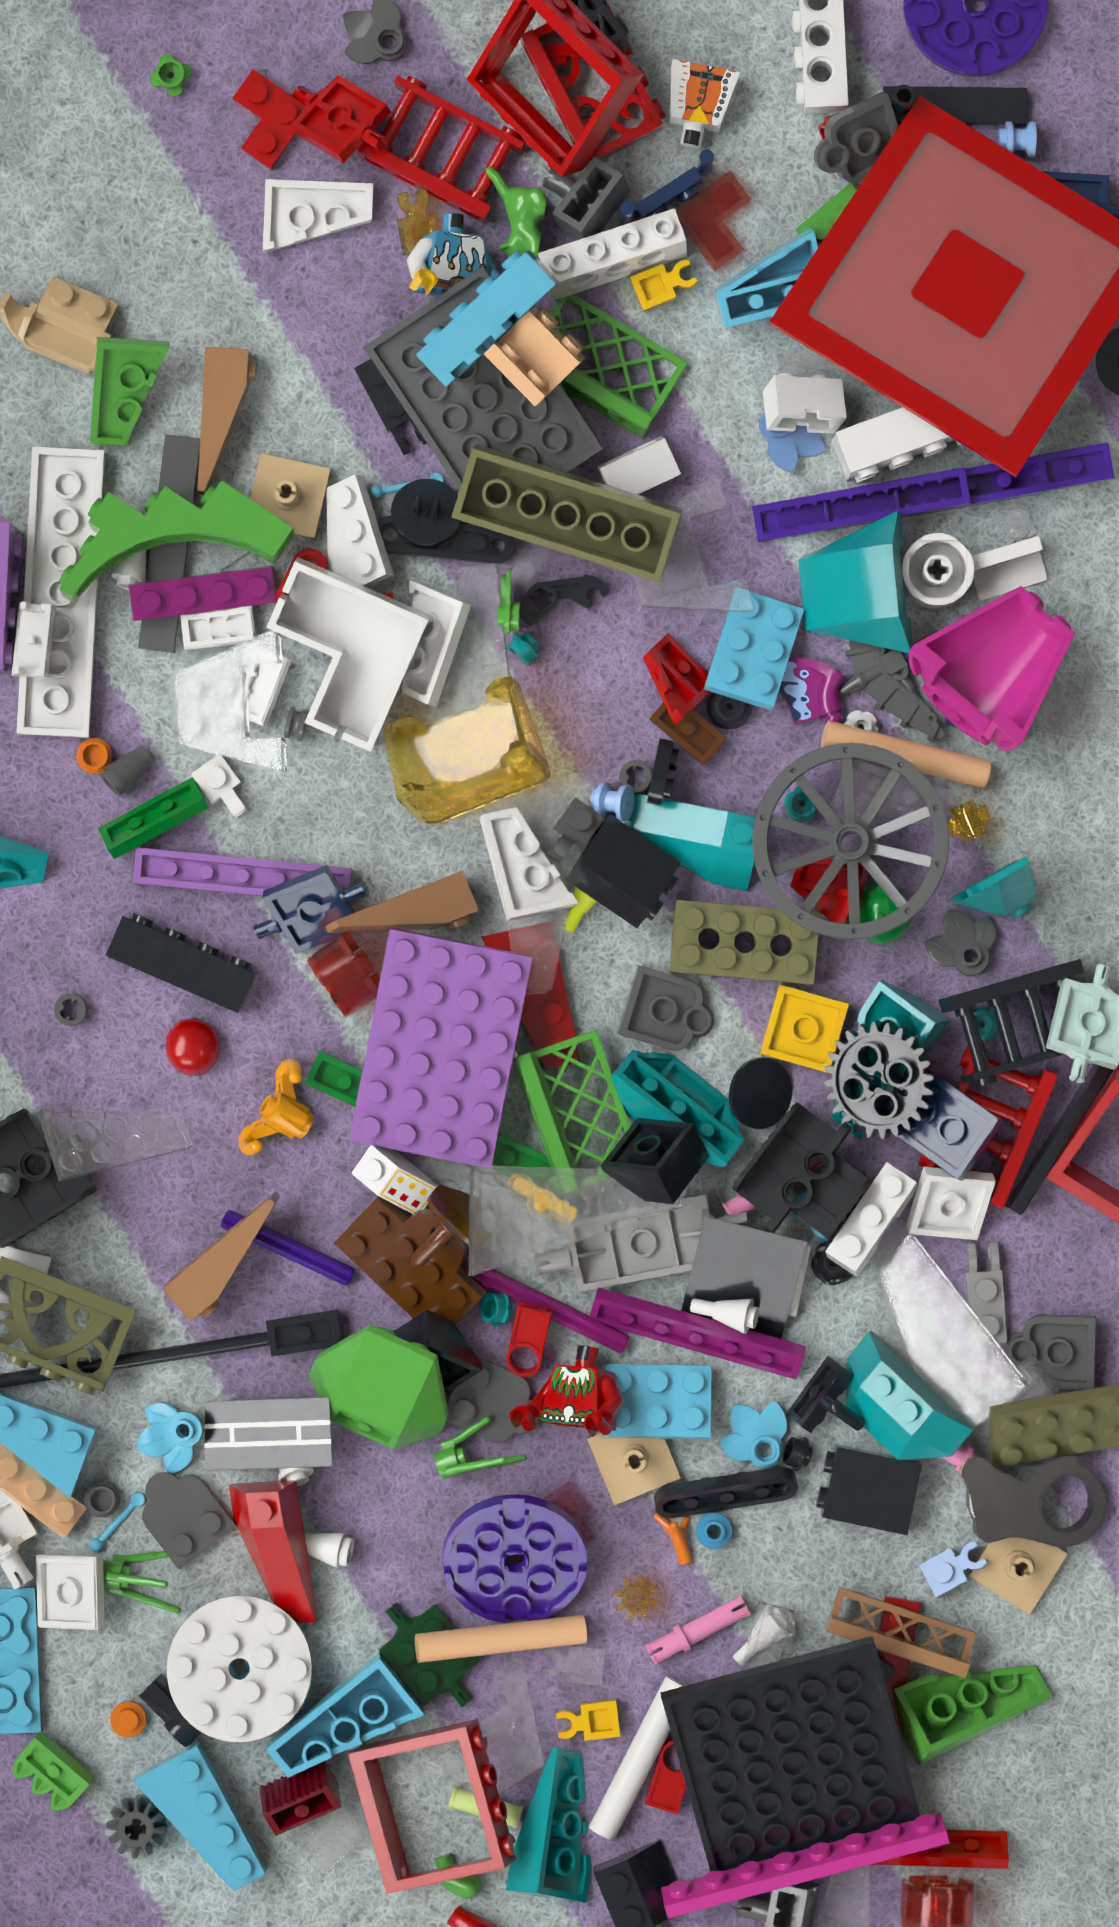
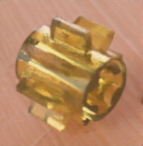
[947,799,992,843]
[613,1575,658,1621]

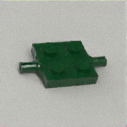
[378,1602,480,1708]

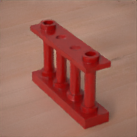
[357,76,525,224]
[918,1044,1058,1208]

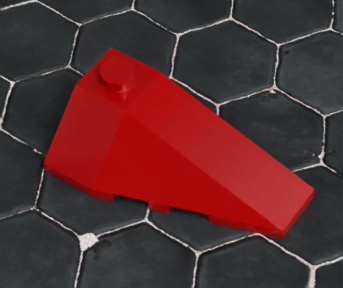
[229,1480,318,1623]

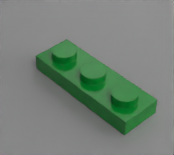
[98,777,209,859]

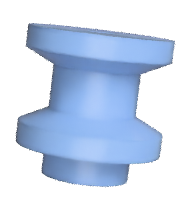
[998,121,1037,158]
[590,782,635,821]

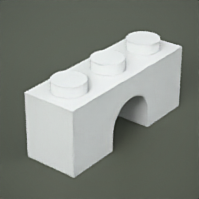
[825,1162,918,1277]

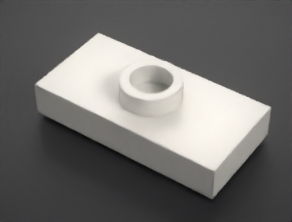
[180,606,257,651]
[231,646,292,727]

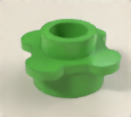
[150,54,192,97]

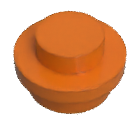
[76,738,113,774]
[110,1701,147,1738]

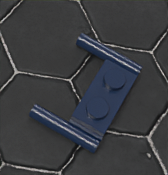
[619,149,714,225]

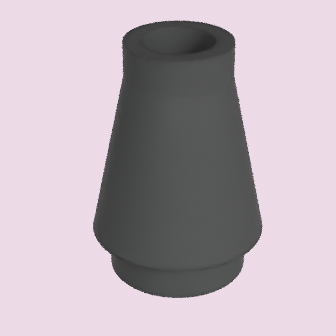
[100,745,155,797]

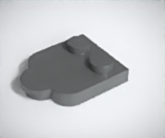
[814,92,898,184]
[617,965,714,1050]
[1005,1314,1096,1390]
[446,1355,539,1443]
[142,1472,236,1569]

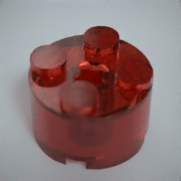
[307,932,381,1017]
[900,1875,974,1927]

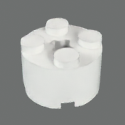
[901,533,974,609]

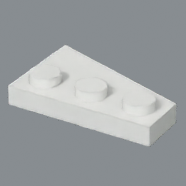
[263,179,374,253]
[326,474,393,588]
[402,580,471,706]
[479,807,578,921]

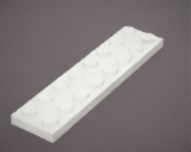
[17,447,105,738]

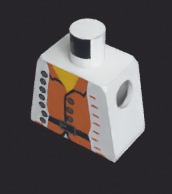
[669,59,740,149]

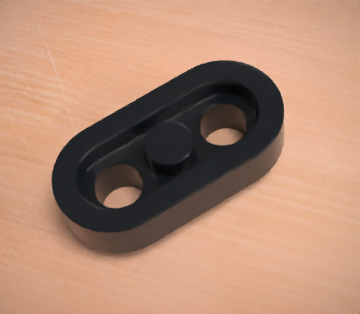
[647,738,679,806]

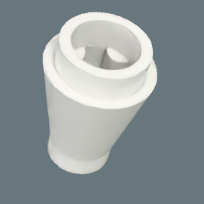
[304,1532,354,1568]

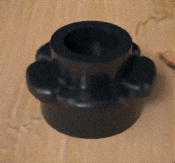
[782,1437,813,1471]

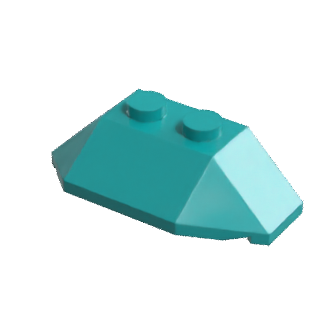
[611,1050,745,1167]
[846,1331,975,1460]

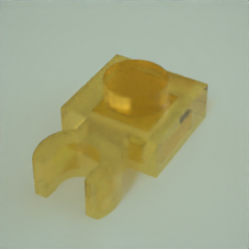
[397,189,438,256]

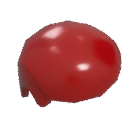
[165,1018,220,1077]

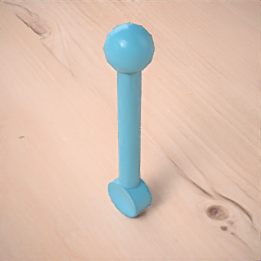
[369,473,443,499]
[90,1492,145,1552]

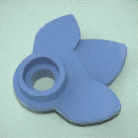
[759,412,825,472]

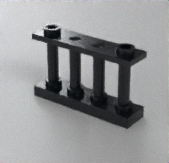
[938,959,1085,1087]

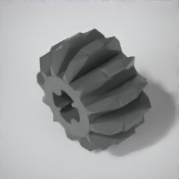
[106,1795,168,1858]

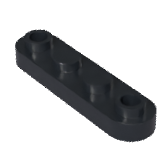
[377,516,515,565]
[654,1466,798,1518]

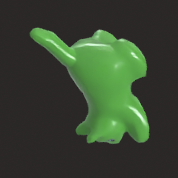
[485,167,547,258]

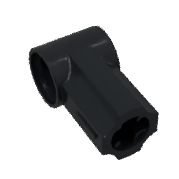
[139,1673,202,1747]

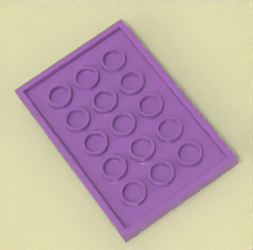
[349,927,533,1169]

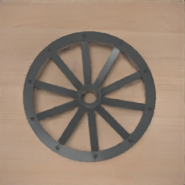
[752,743,949,940]

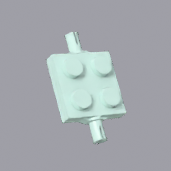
[1046,964,1119,1083]

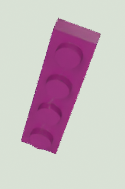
[128,566,276,621]

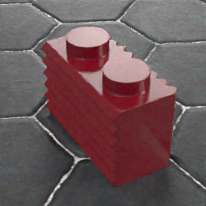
[259,1761,342,1836]

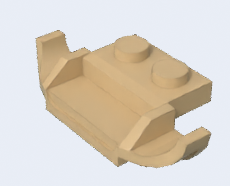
[0,276,119,375]

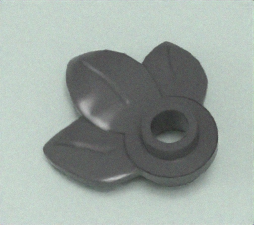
[343,0,407,64]
[925,909,996,976]

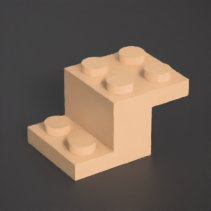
[484,306,585,406]

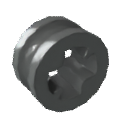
[284,706,309,742]
[619,760,652,793]
[54,994,88,1026]

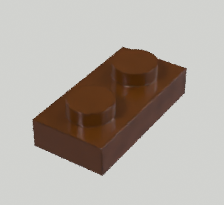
[649,702,727,766]

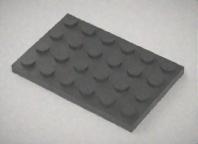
[364,266,604,491]

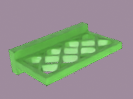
[551,294,688,439]
[513,1030,630,1195]

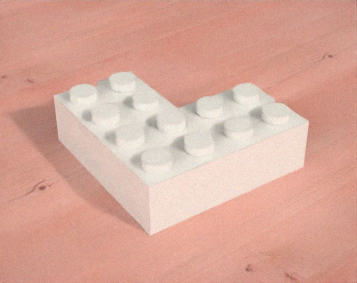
[266,557,430,752]

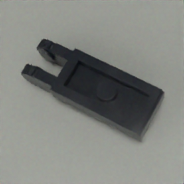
[354,359,427,455]

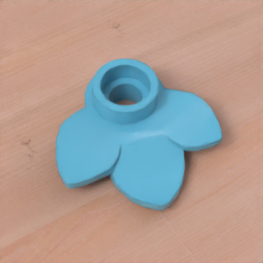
[719,1401,787,1468]
[137,1402,204,1473]

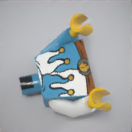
[407,213,501,296]

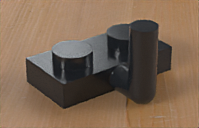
[786,1356,865,1433]

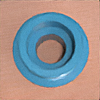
[696,1513,732,1549]

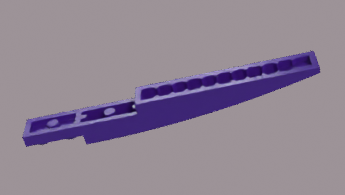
[752,442,1115,542]

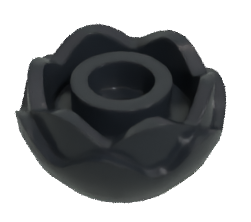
[707,692,752,729]
[811,1240,853,1286]

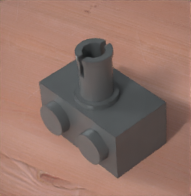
[543,156,630,240]
[736,1881,820,1927]

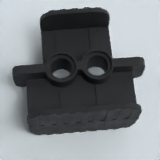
[732,1102,873,1240]
[0,1108,97,1248]

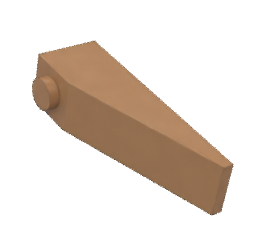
[197,347,257,494]
[325,871,479,933]
[163,1191,280,1321]

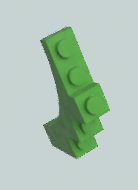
[59,480,295,603]

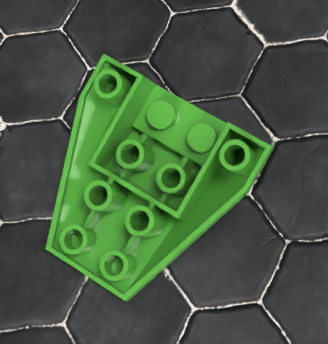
[309,1324,449,1450]

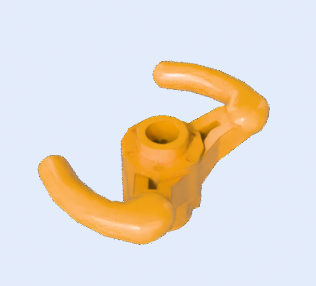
[238,1058,314,1156]

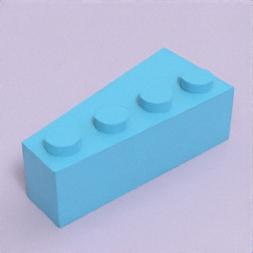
[416,250,559,387]
[266,1652,425,1777]
[133,1740,268,1891]

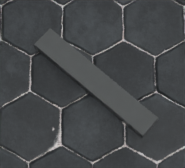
[138,434,200,653]

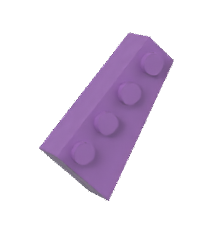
[0,521,24,672]

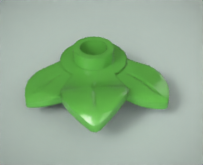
[497,569,520,634]

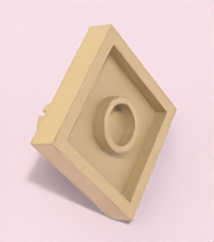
[250,453,331,539]
[587,1433,681,1506]
[968,1537,1068,1615]

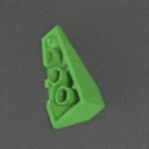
[893,1665,1052,1766]

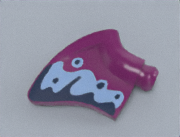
[779,658,846,724]

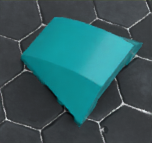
[798,510,913,653]

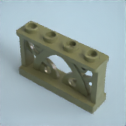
[0,1256,137,1395]

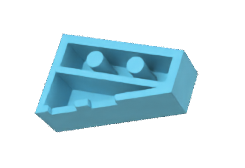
[713,228,818,328]
[0,1391,99,1498]

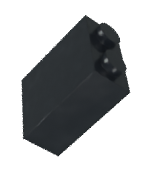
[566,814,681,928]
[816,1444,922,1535]

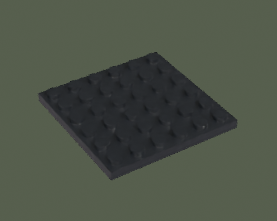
[660,1636,921,1872]

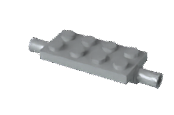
[533,1194,749,1292]

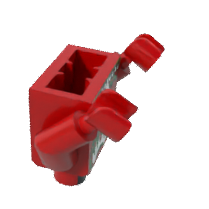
[509,1345,624,1437]

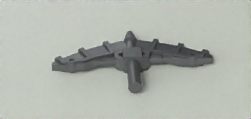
[839,630,946,742]

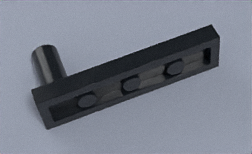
[883,85,1027,126]

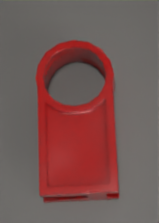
[506,1301,553,1377]
[645,1738,686,1815]

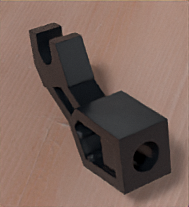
[516,574,609,627]

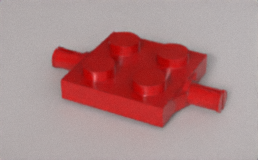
[290,75,391,164]

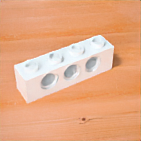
[792,0,848,114]
[538,208,687,301]

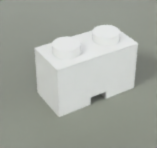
[763,373,847,434]

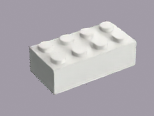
[832,407,962,484]

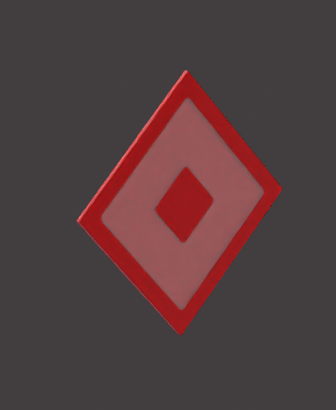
[769,96,1119,478]

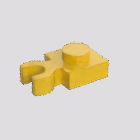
[630,260,697,312]
[556,1699,621,1741]

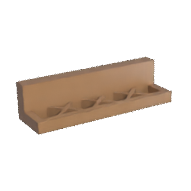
[825,1586,977,1678]

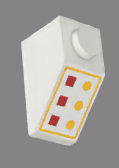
[352,1144,438,1214]

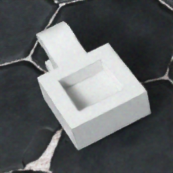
[191,753,248,818]

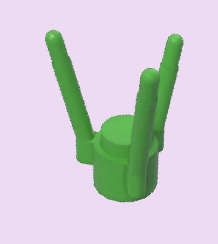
[434,1416,527,1480]
[103,1551,181,1613]

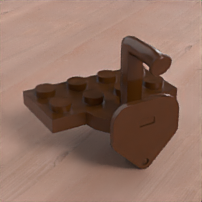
[334,1185,491,1325]

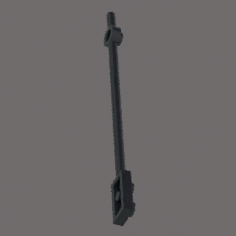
[0,1309,342,1388]

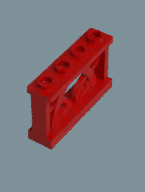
[520,3,666,167]

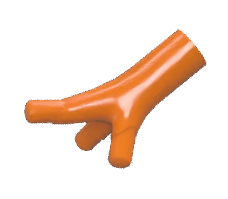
[654,1513,693,1565]

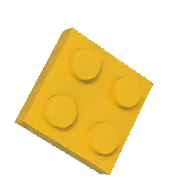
[759,984,849,1073]

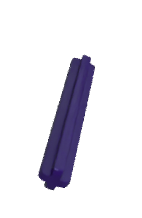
[220,1210,355,1286]

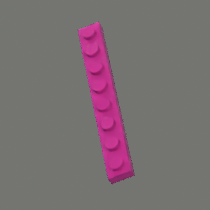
[661,1813,950,1918]

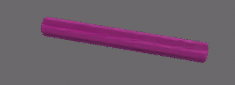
[465,1259,629,1353]

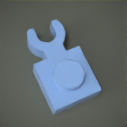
[919,1542,989,1598]

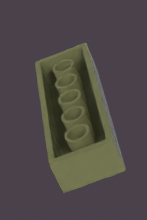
[451,444,684,583]

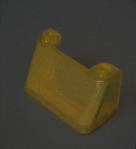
[382,675,551,824]

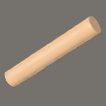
[821,720,991,788]
[415,1615,587,1663]

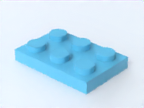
[704,587,804,711]
[602,1364,712,1440]

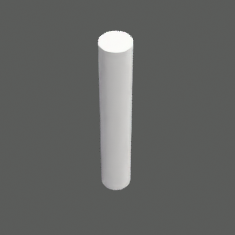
[589,1675,686,1841]

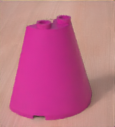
[908,586,1075,751]

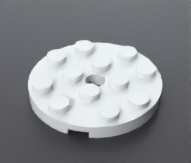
[167,1596,312,1743]

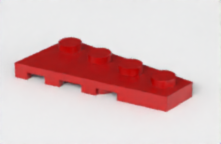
[481,922,581,1070]

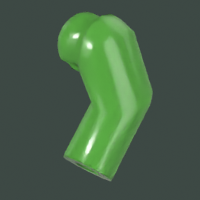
[434,1853,482,1899]

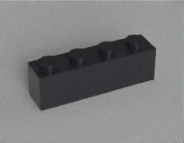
[105,913,257,1013]

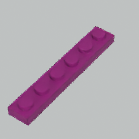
[589,1287,806,1380]

